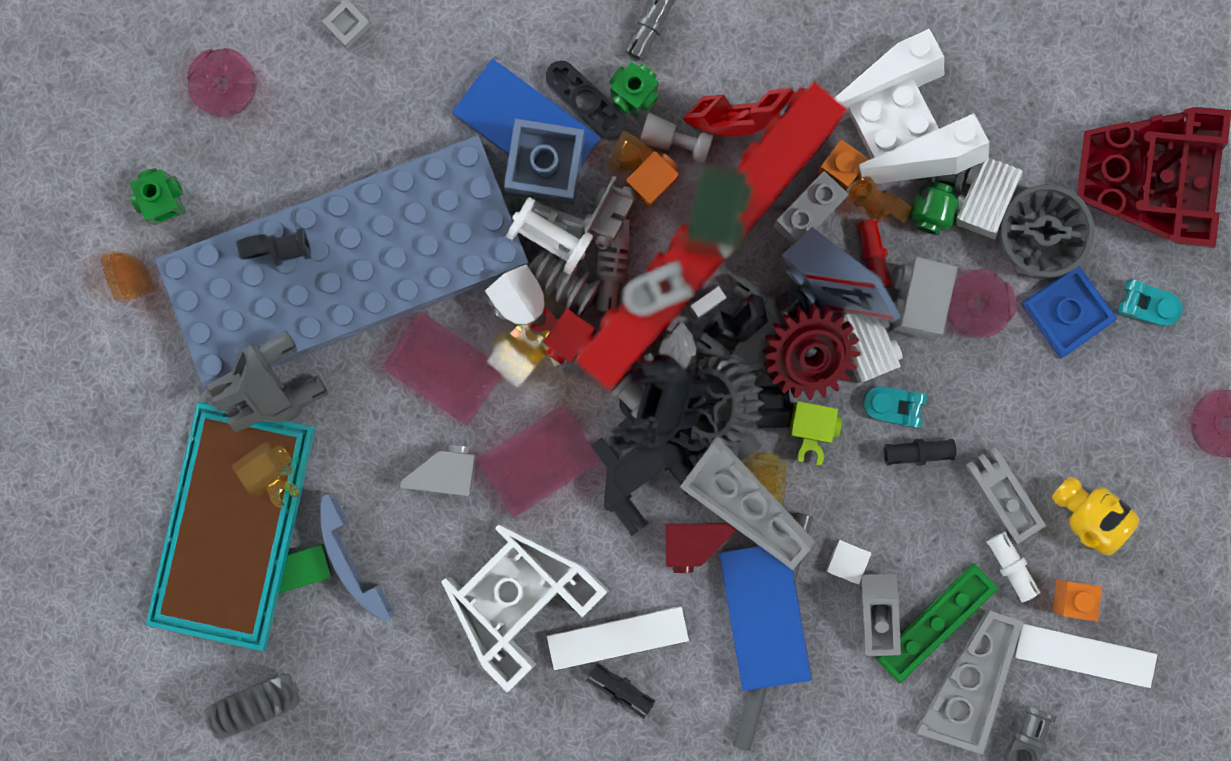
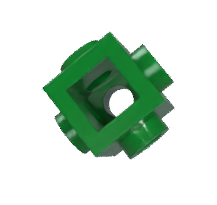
[609,61,659,117]
[129,168,186,226]

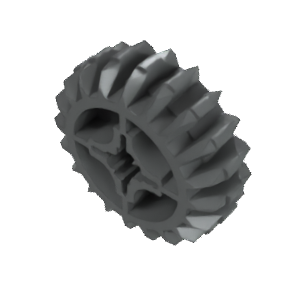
[685,355,764,448]
[204,673,301,740]

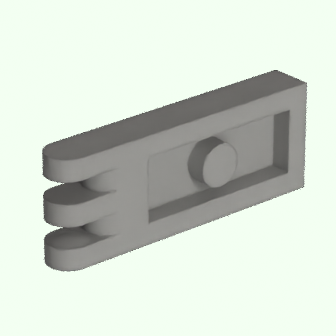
[965,447,1046,544]

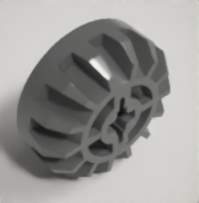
[996,184,1095,280]

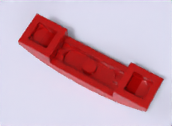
[683,88,795,136]

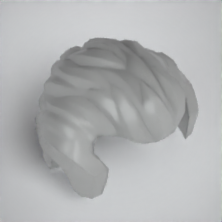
[644,322,697,371]

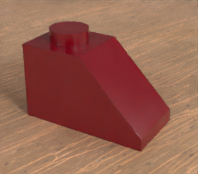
[665,523,736,573]

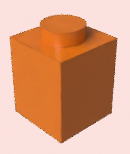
[817,139,869,191]
[626,151,679,209]
[1052,579,1102,621]

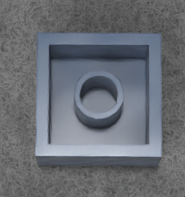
[504,119,585,204]

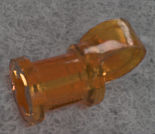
[849,176,913,224]

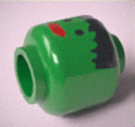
[909,182,959,235]

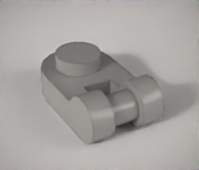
[624,261,694,317]

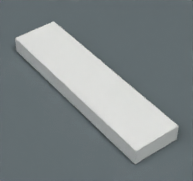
[547,606,689,670]
[1013,624,1158,688]

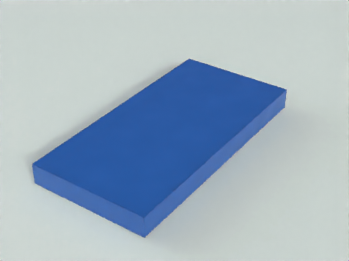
[452,58,601,168]
[719,546,812,691]

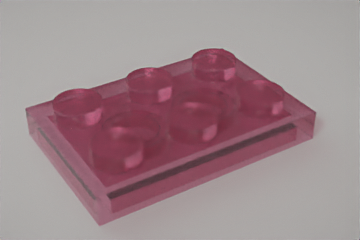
[382,312,506,426]
[477,404,601,518]

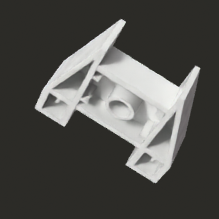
[835,29,989,185]
[442,525,609,693]

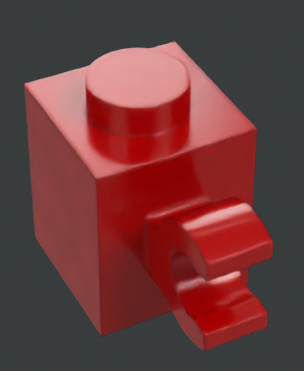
[528,307,597,365]

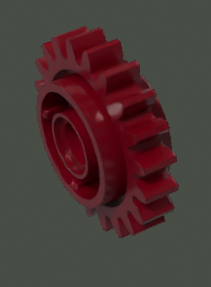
[762,304,860,400]

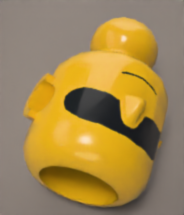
[1052,476,1140,556]

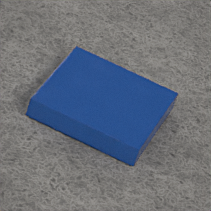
[1020,266,1118,359]

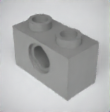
[773,171,849,245]

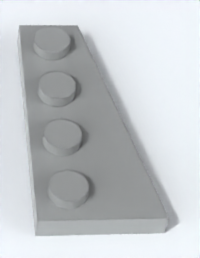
[680,436,815,570]
[914,610,1023,755]

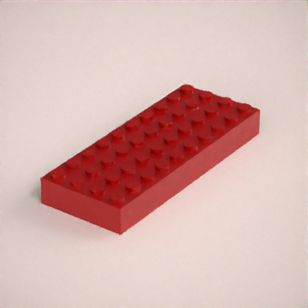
[576,81,848,395]

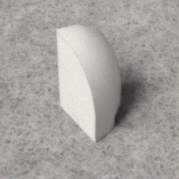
[485,264,545,324]

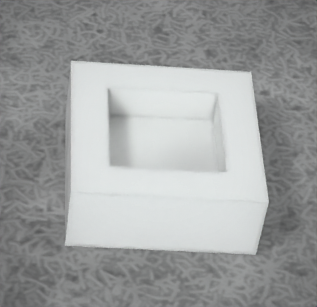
[689,286,727,320]
[825,539,871,585]

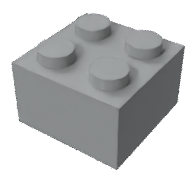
[888,257,958,340]

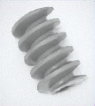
[528,250,600,317]

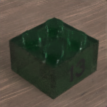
[684,164,753,258]

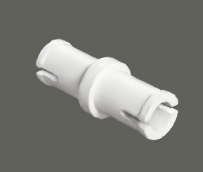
[986,531,1041,602]

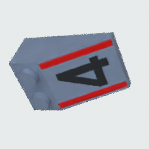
[782,227,901,321]

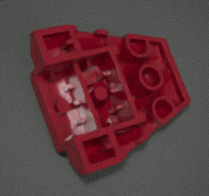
[1076,107,1231,248]

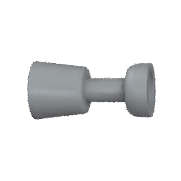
[639,112,713,164]

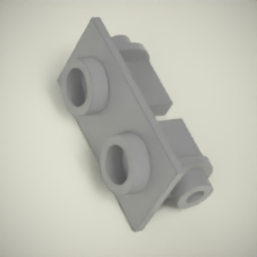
[582,176,636,249]

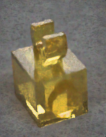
[487,320,548,388]
[231,442,299,508]
[749,453,787,504]

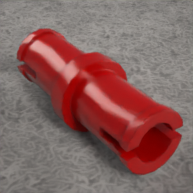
[856,219,893,289]

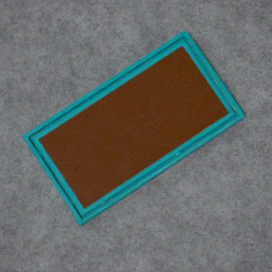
[146,402,316,651]

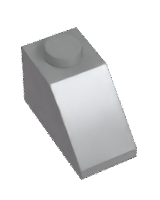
[400,445,477,496]
[862,574,901,656]

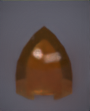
[607,130,653,174]
[101,251,156,303]

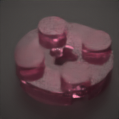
[187,48,258,118]
[947,269,1016,339]
[1189,390,1231,458]

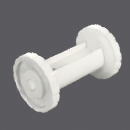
[505,197,593,275]

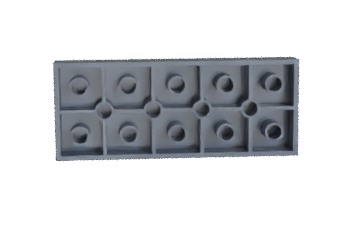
[155,135,530,389]

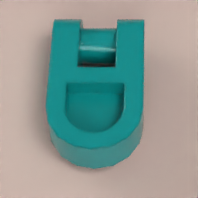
[1117,279,1183,327]
[863,386,928,429]

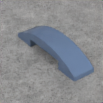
[320,493,395,621]

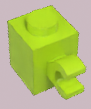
[788,401,842,466]

